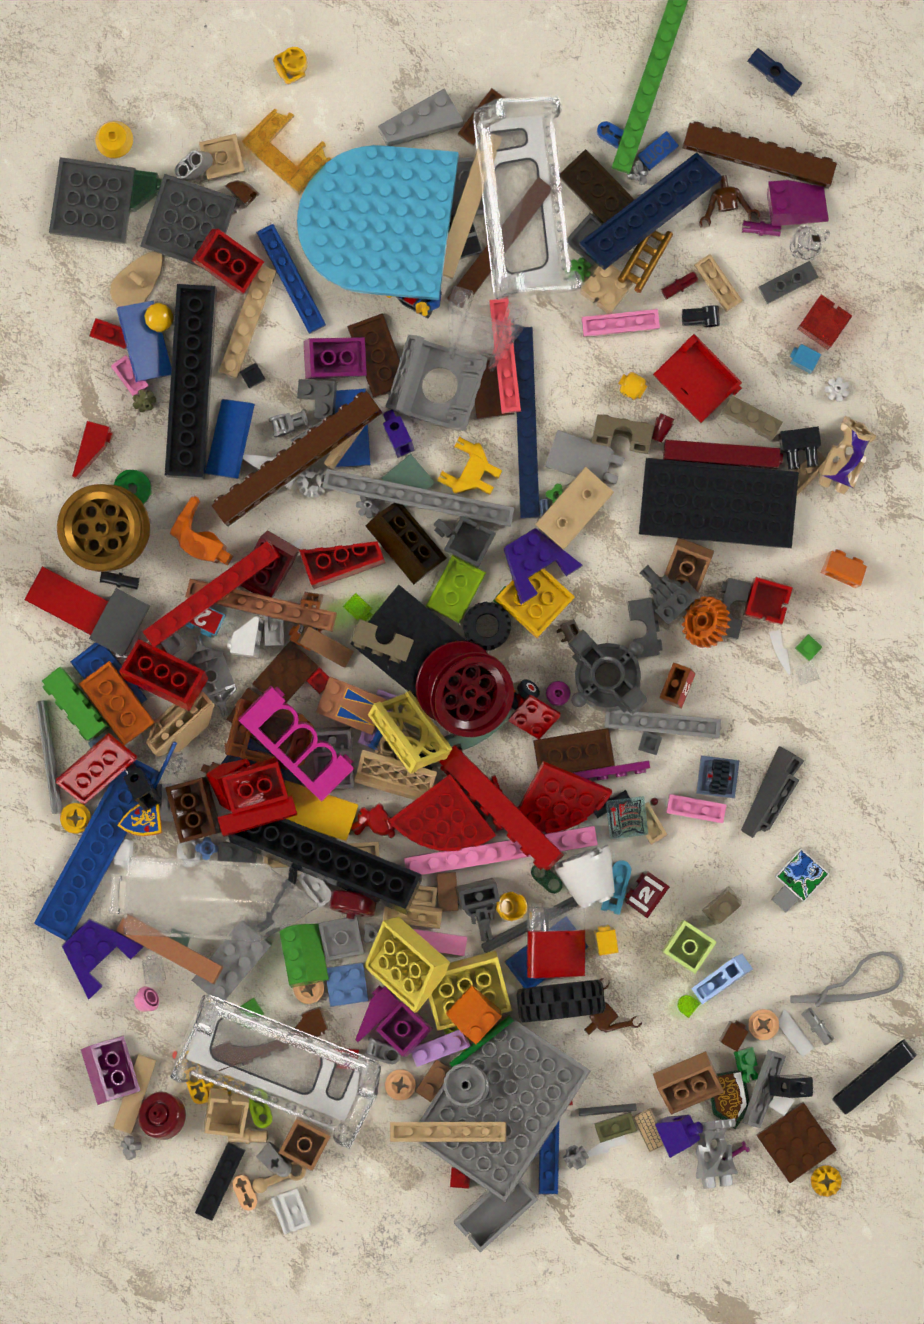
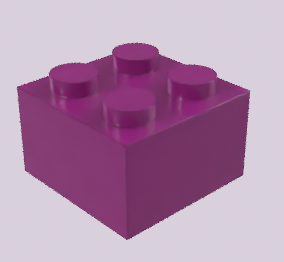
[375,1001,433,1057]

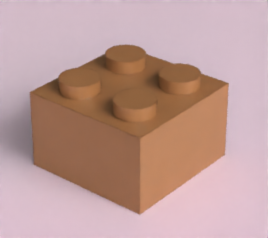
[278,1116,332,1171]

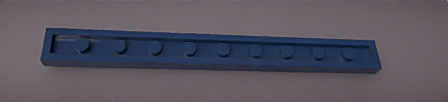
[513,327,540,518]

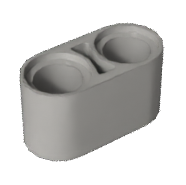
[175,150,213,180]

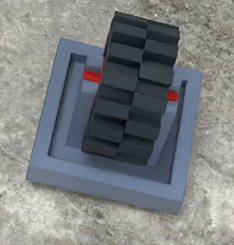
[696,755,740,798]

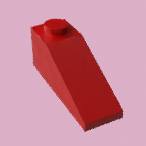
[72,421,113,479]

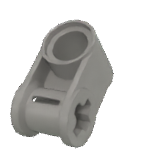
[363,1037,401,1065]
[256,1141,292,1177]

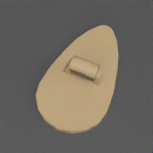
[110,252,163,307]

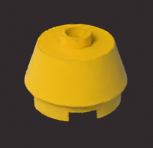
[95,121,133,158]

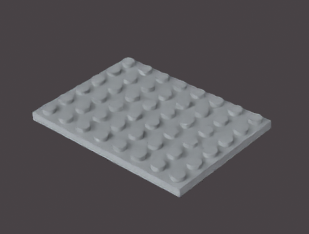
[418,1013,591,1202]

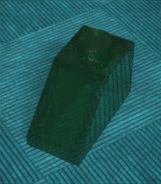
[130,170,162,212]

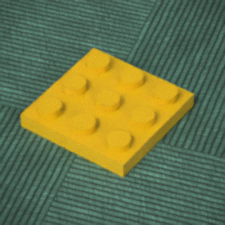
[494,569,575,638]

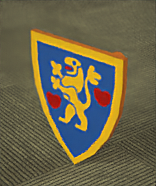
[118,804,162,836]

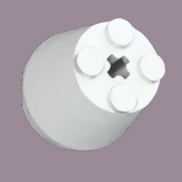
[554,845,615,909]

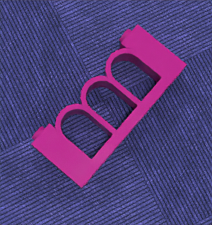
[238,686,354,802]

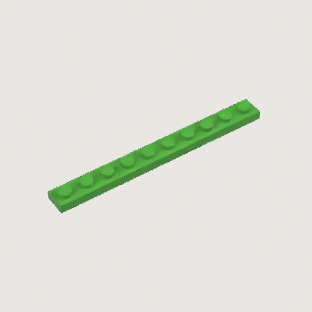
[612,0,688,174]

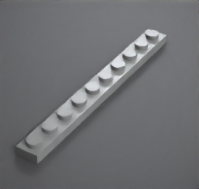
[323,469,514,527]

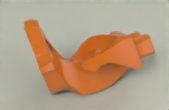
[170,496,233,566]

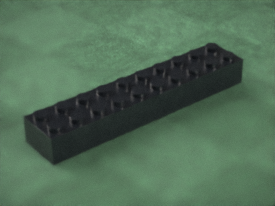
[165,284,217,480]
[228,819,422,915]

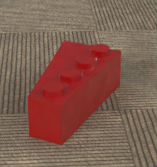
[299,541,386,589]

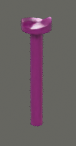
[722,1141,750,1160]

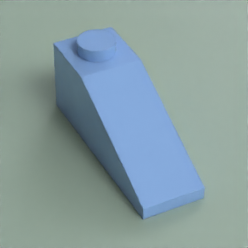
[691,954,753,1004]

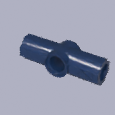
[747,48,803,97]

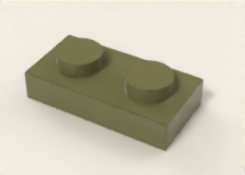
[594,1112,637,1143]

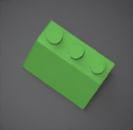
[279,923,329,988]

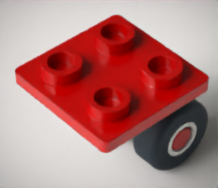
[508,679,561,739]

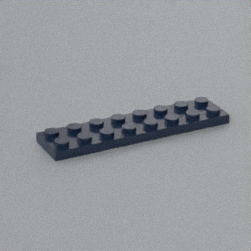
[579,152,722,270]

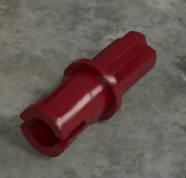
[661,272,698,300]

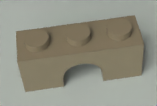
[721,396,783,441]
[592,414,654,454]
[351,619,414,663]

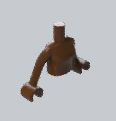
[699,175,760,228]
[584,978,642,1035]

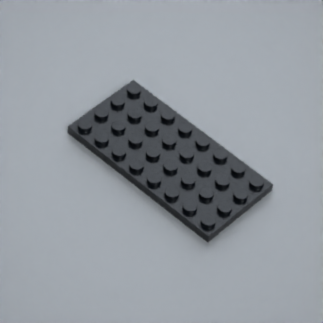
[639,458,799,549]

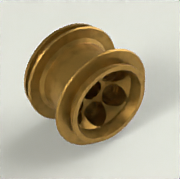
[57,484,150,572]

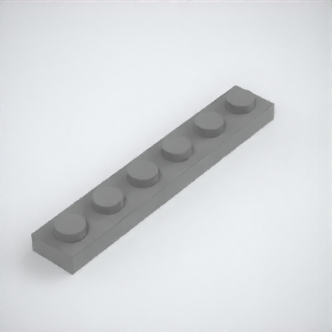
[604,710,721,738]

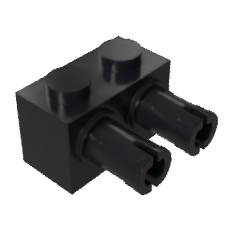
[778,426,821,470]

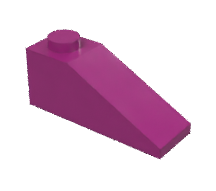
[355,986,401,1042]

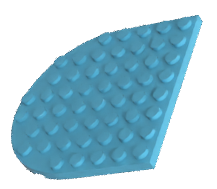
[297,145,459,300]

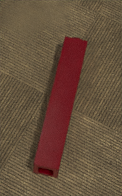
[663,439,783,469]

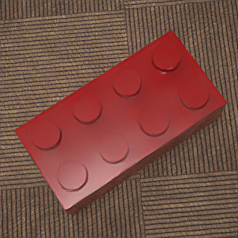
[119,639,208,711]

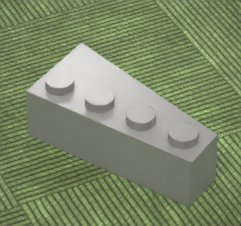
[378,88,463,146]

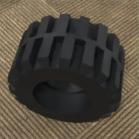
[463,601,511,650]

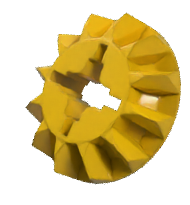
[60,803,91,834]
[811,1165,842,1197]

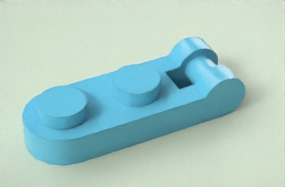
[601,860,631,915]

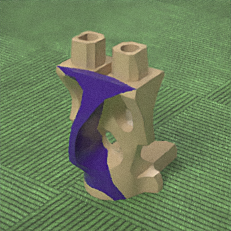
[819,415,876,494]

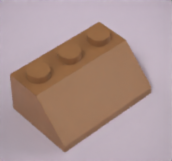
[653,1051,724,1115]

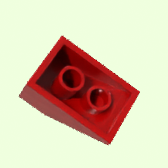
[222,757,288,814]

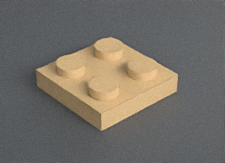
[199,134,245,181]

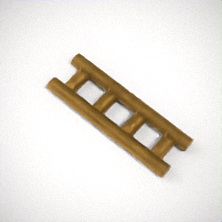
[618,231,673,293]

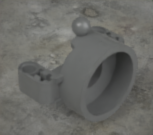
[568,629,647,715]

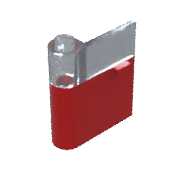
[527,903,585,978]

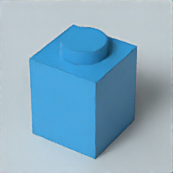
[790,344,821,374]

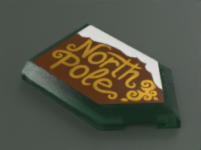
[710,1070,750,1129]

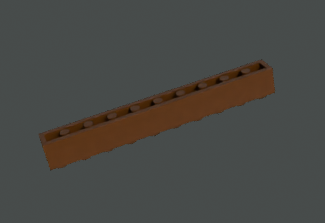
[211,391,383,527]

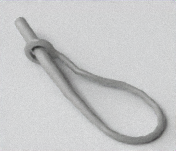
[790,951,904,1007]

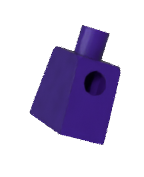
[383,410,415,458]
[655,1115,703,1158]

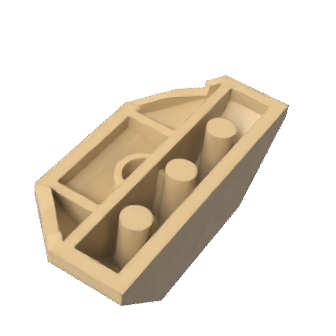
[146,691,214,757]

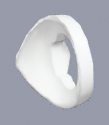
[177,840,202,867]

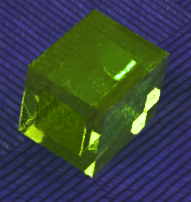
[343,593,373,622]

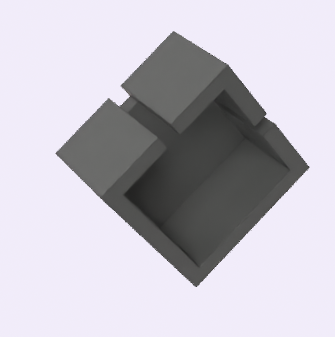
[444,516,496,568]

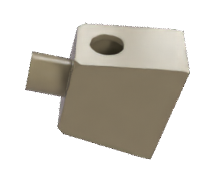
[702,887,742,925]

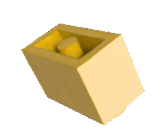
[594,925,619,956]

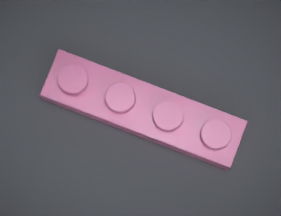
[582,309,660,337]

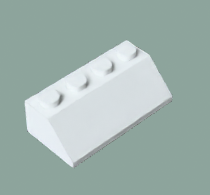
[227,617,264,659]

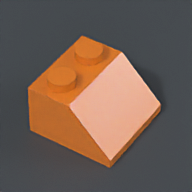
[820,549,867,588]
[446,985,502,1044]

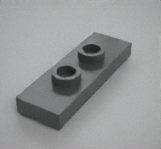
[758,261,818,304]

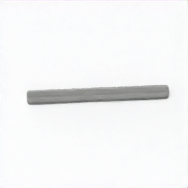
[36,700,62,814]

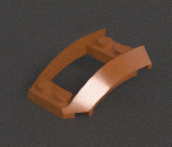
[224,698,314,770]

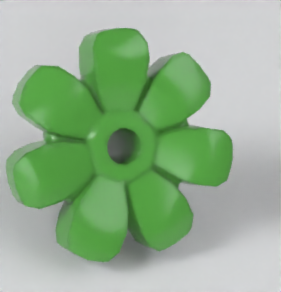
[567,258,591,282]

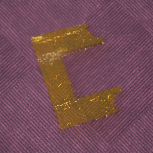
[242,109,331,195]

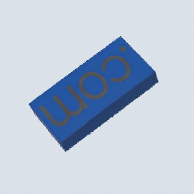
[637,131,679,171]

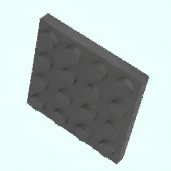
[49,157,136,244]
[140,174,238,267]

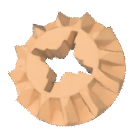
[293,982,324,1004]
[748,1009,779,1040]
[385,1069,416,1100]

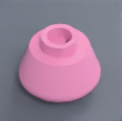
[134,986,159,1012]

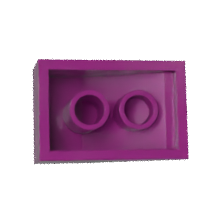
[767,180,829,226]
[303,337,367,379]

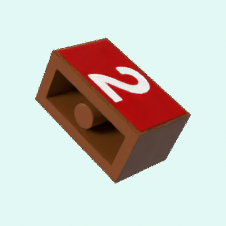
[659,662,696,709]

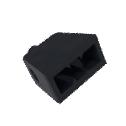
[123,764,162,811]
[769,1074,813,1098]

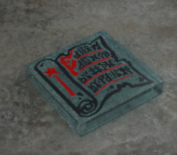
[606,796,649,839]

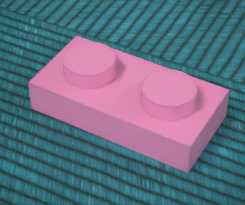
[111,355,149,396]

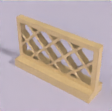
[354,750,437,800]

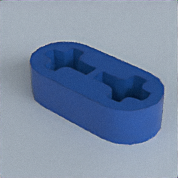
[597,121,624,149]

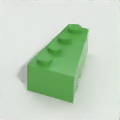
[42,667,110,741]

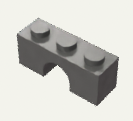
[721,578,751,640]
[627,598,662,658]

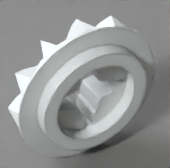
[297,467,327,498]

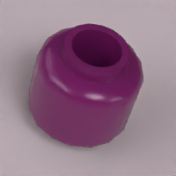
[545,681,571,706]

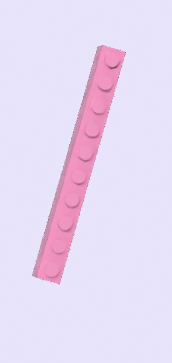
[404,826,598,875]

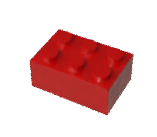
[191,229,264,294]

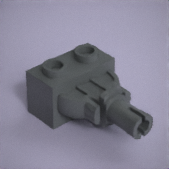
[639,565,700,625]
[455,878,500,941]

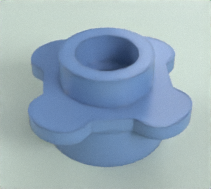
[195,837,218,860]

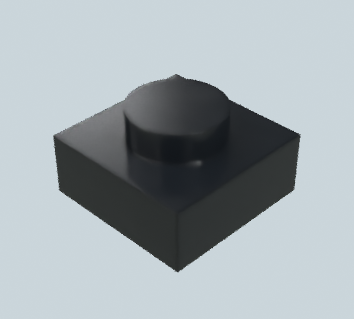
[240,363,266,389]

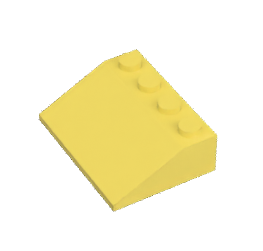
[364,917,450,1013]
[428,951,512,1031]

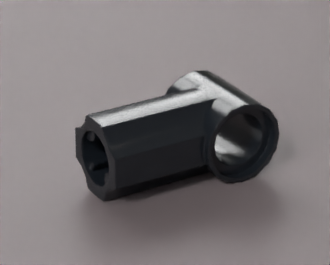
[682,305,720,327]

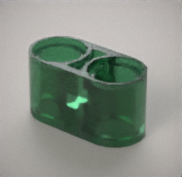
[530,864,563,894]

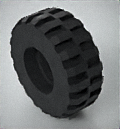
[516,980,606,1022]

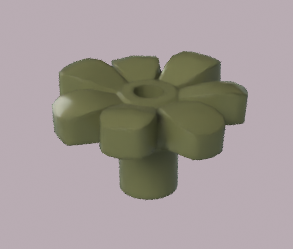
[132,389,156,412]

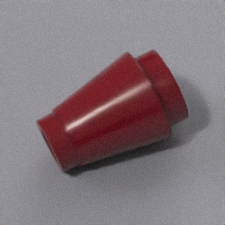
[652,413,674,443]

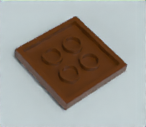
[756,1102,837,1183]

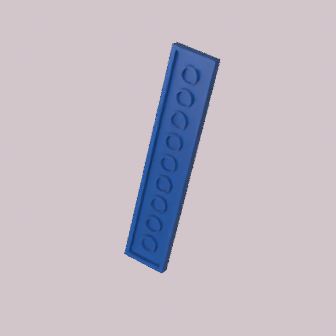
[34,760,159,941]

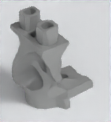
[696,1119,738,1189]

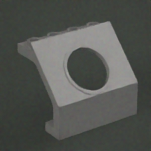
[386,334,488,431]

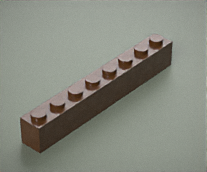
[682,121,837,189]

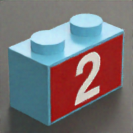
[186,608,226,638]

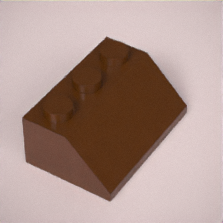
[165,777,221,843]

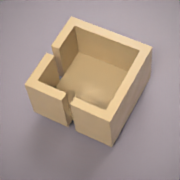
[580,265,634,314]
[204,1088,249,1138]

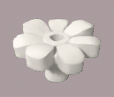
[825,377,849,402]

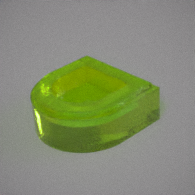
[677,995,701,1018]

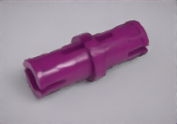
[742,220,781,237]

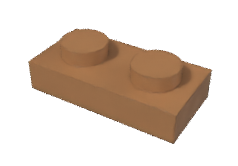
[415,1059,451,1102]

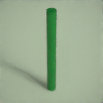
[449,1015,514,1067]

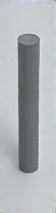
[578,1103,637,1116]

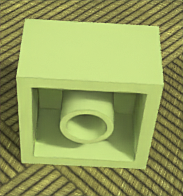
[662,919,717,974]

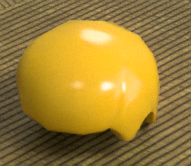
[144,303,174,332]
[496,892,528,921]

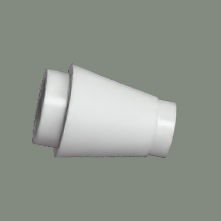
[113,839,134,869]

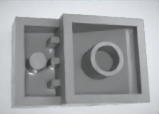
[313,726,354,789]

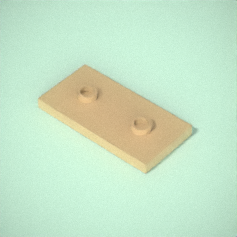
[535,467,614,550]

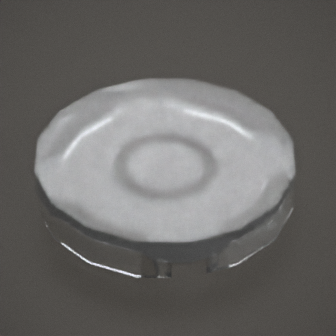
[145,491,183,529]

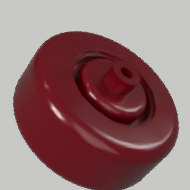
[329,890,377,920]
[138,1092,186,1140]

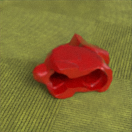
[351,802,395,839]

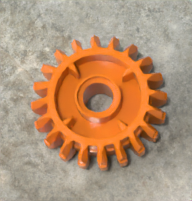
[681,596,731,648]

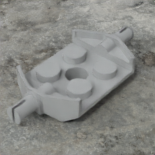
[187,635,237,717]

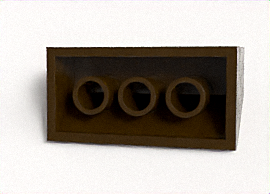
[365,503,447,585]

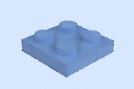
[327,962,369,1007]

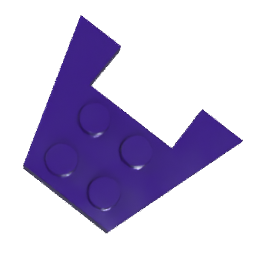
[504,528,583,605]
[62,918,144,1000]

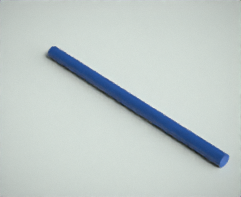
[153,742,177,790]

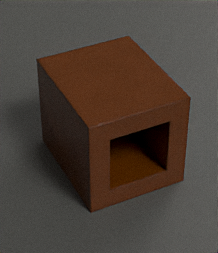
[719,1020,748,1052]

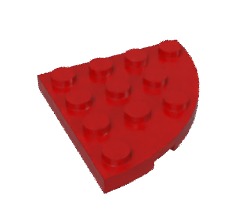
[518,761,612,833]
[388,774,497,851]

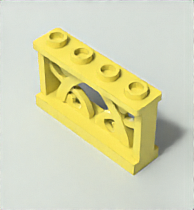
[368,691,452,774]

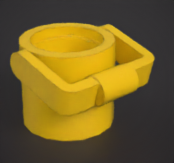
[273,47,308,84]

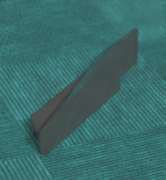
[741,746,804,838]

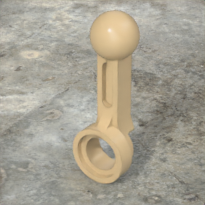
[252,1161,306,1193]

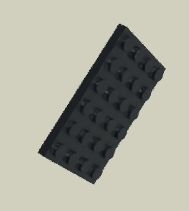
[350,584,470,701]

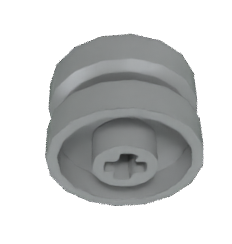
[443,1063,489,1107]

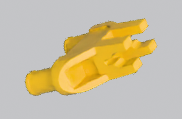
[437,436,502,495]

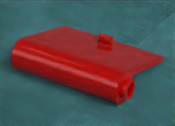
[653,334,742,423]

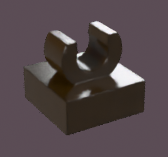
[556,619,580,642]

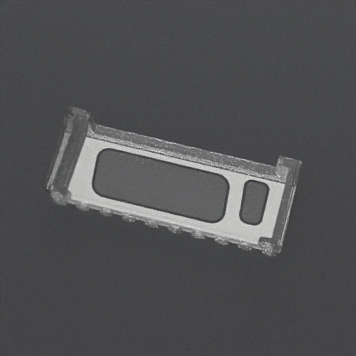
[474,97,582,300]
[170,995,381,1149]

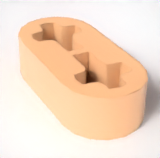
[232,1174,258,1211]

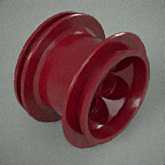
[416,641,514,737]

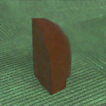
[225,180,260,207]

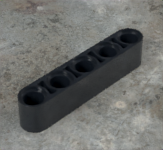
[832,1039,917,1115]

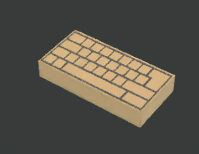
[633,1108,664,1152]

